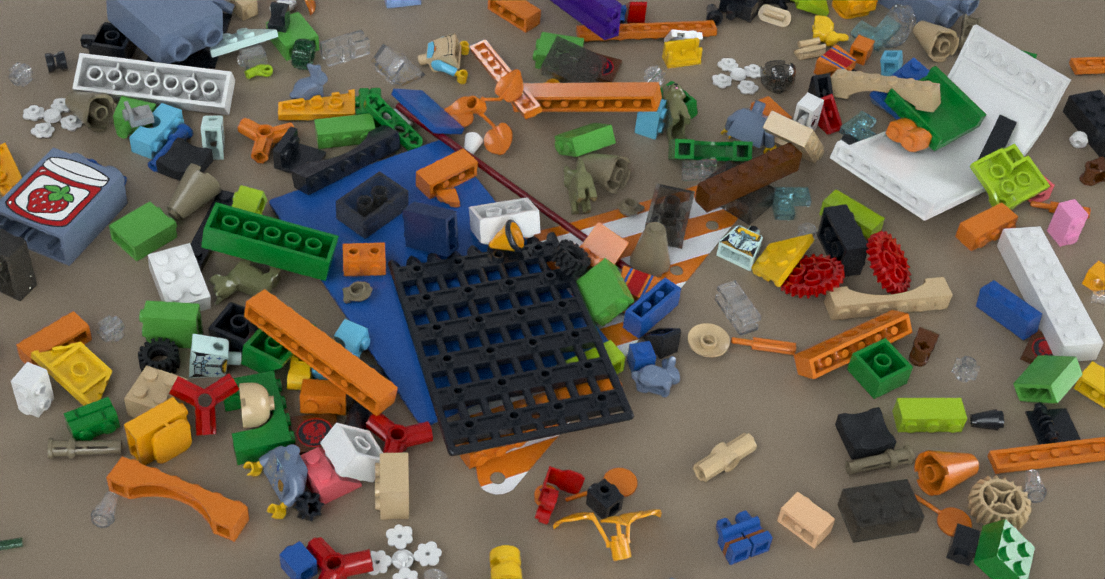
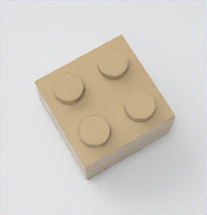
[124,366,188,418]
[375,453,409,520]

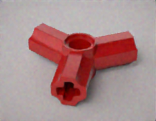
[169,373,240,436]
[366,413,433,453]
[306,537,374,579]

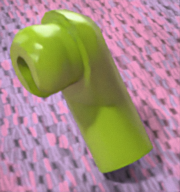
[244,64,273,79]

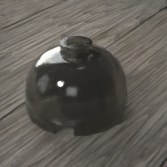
[760,60,796,94]

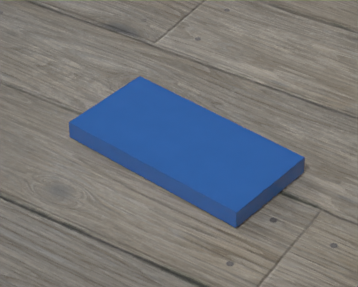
[391,88,465,134]

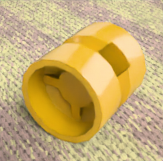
[489,545,522,579]

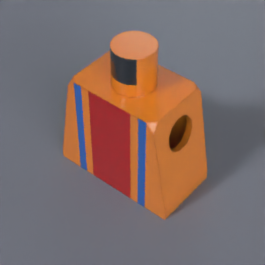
[814,45,857,77]
[621,266,661,314]

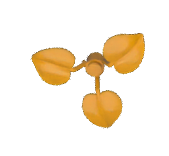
[553,509,662,561]

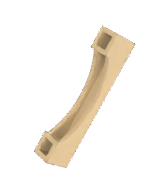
[831,69,941,112]
[824,277,953,320]

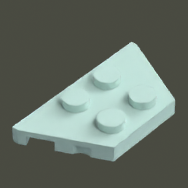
[210,28,278,58]

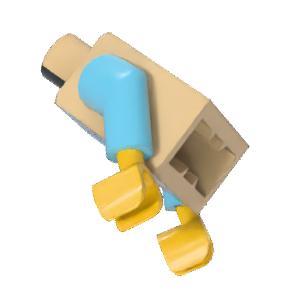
[418,33,470,84]

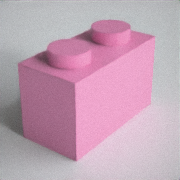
[1047,199,1088,247]

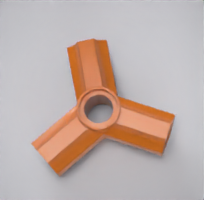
[238,118,294,163]

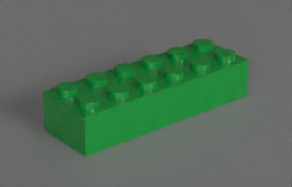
[201,202,339,281]

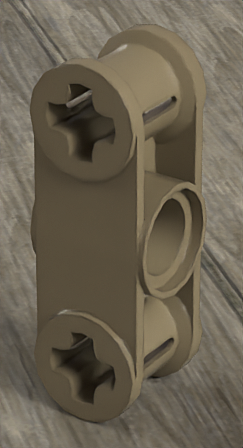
[957,14,982,51]

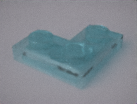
[850,16,901,52]
[839,111,877,141]
[769,187,811,220]

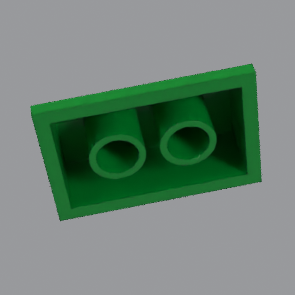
[241,323,316,373]

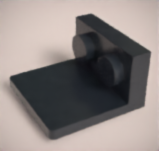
[273,126,326,173]

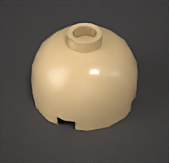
[239,382,275,429]

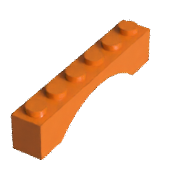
[106,456,249,542]

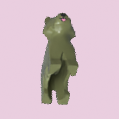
[662,83,691,144]
[563,157,597,214]
[209,259,281,305]

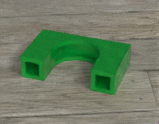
[668,139,753,162]
[223,370,296,465]

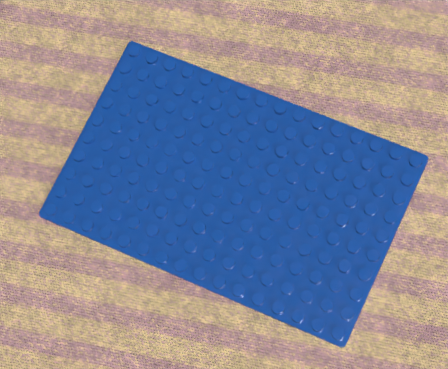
[269,140,609,425]

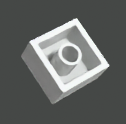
[320,423,383,482]

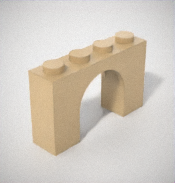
[763,111,824,164]

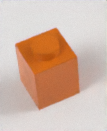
[849,35,875,66]

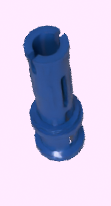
[148,123,194,172]

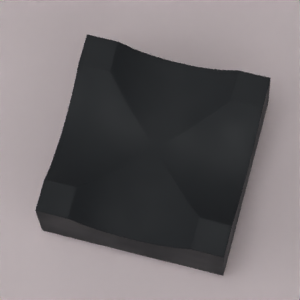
[156,137,213,181]
[835,407,896,460]

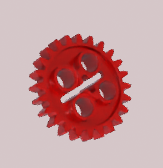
[866,231,911,295]
[780,254,845,299]

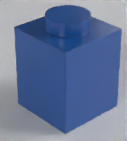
[627,341,656,374]
[279,541,318,579]

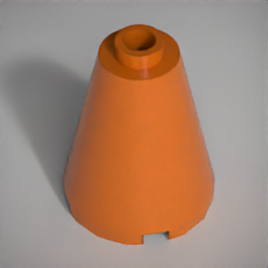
[914,450,979,496]

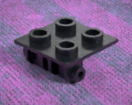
[1025,402,1081,445]

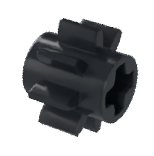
[292,491,324,522]

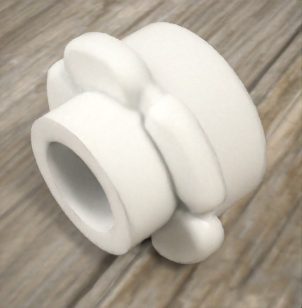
[1069,131,1088,148]

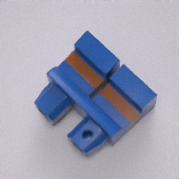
[716,510,773,565]

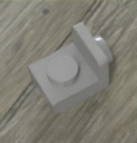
[122,101,154,128]

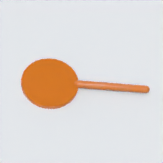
[565,468,637,502]
[902,487,972,536]

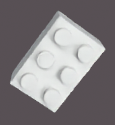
[469,197,541,244]
[148,243,211,311]

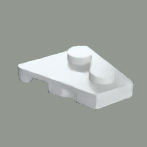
[664,30,703,43]

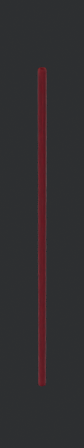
[395,103,634,270]

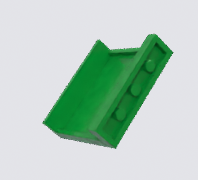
[884,66,987,152]

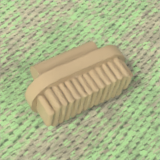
[758,4,792,27]
[793,37,827,60]

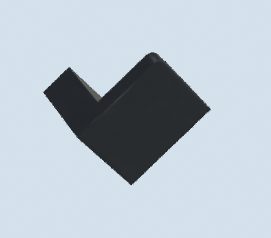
[267,2,290,33]

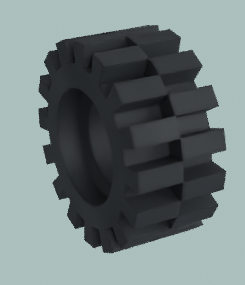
[551,239,591,278]
[138,338,181,374]

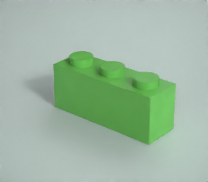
[314,114,376,149]

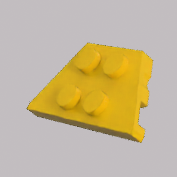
[751,234,814,287]
[31,342,112,406]

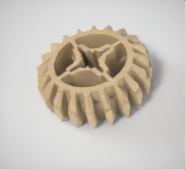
[968,475,1032,531]

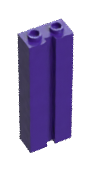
[550,0,622,40]

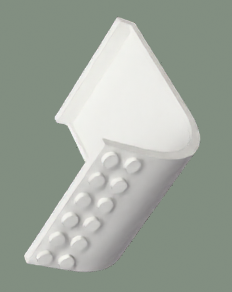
[830,25,1071,221]

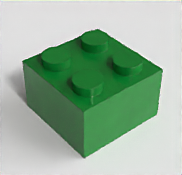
[847,338,913,399]
[974,519,1035,579]

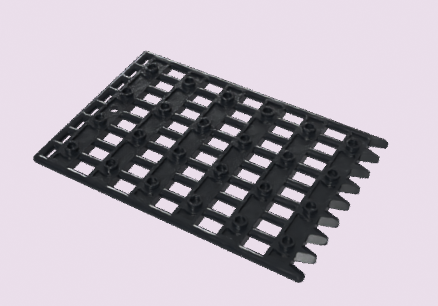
[388,232,634,456]

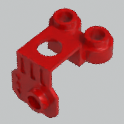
[535,466,585,525]

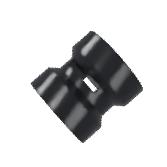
[45,51,68,72]

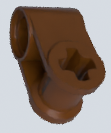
[1079,156,1105,186]
[909,327,940,367]

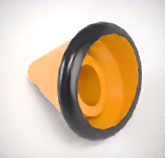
[489,219,525,253]

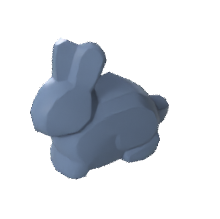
[289,63,328,100]
[631,356,680,397]

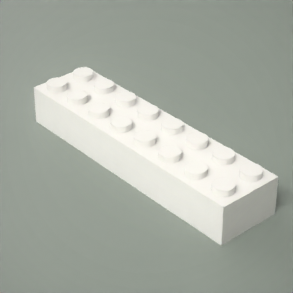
[72,53,235,115]
[997,226,1103,361]

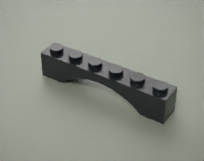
[291,125,401,195]

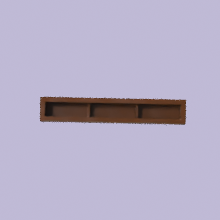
[695,142,802,213]

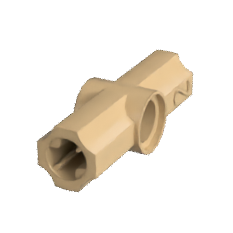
[693,433,757,482]

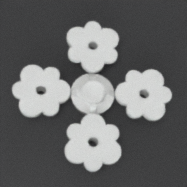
[712,58,764,95]
[23,98,82,138]
[368,524,442,579]

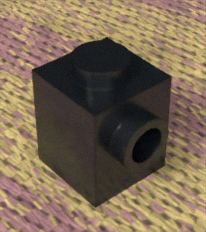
[586,478,624,519]
[946,523,981,566]

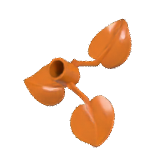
[444,69,523,155]

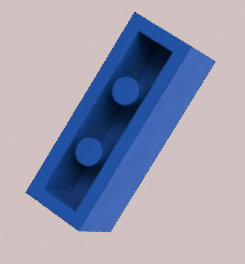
[623,278,681,339]
[976,280,1042,340]

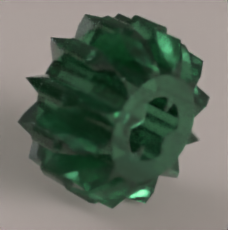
[291,38,316,70]

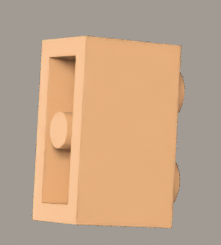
[777,492,835,549]

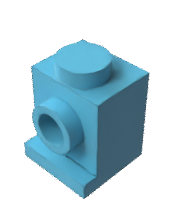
[880,50,903,76]

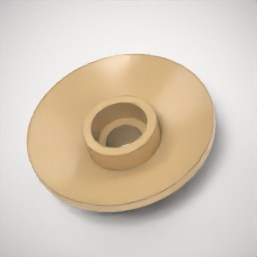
[687,323,730,357]

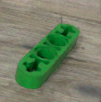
[363,93,423,151]

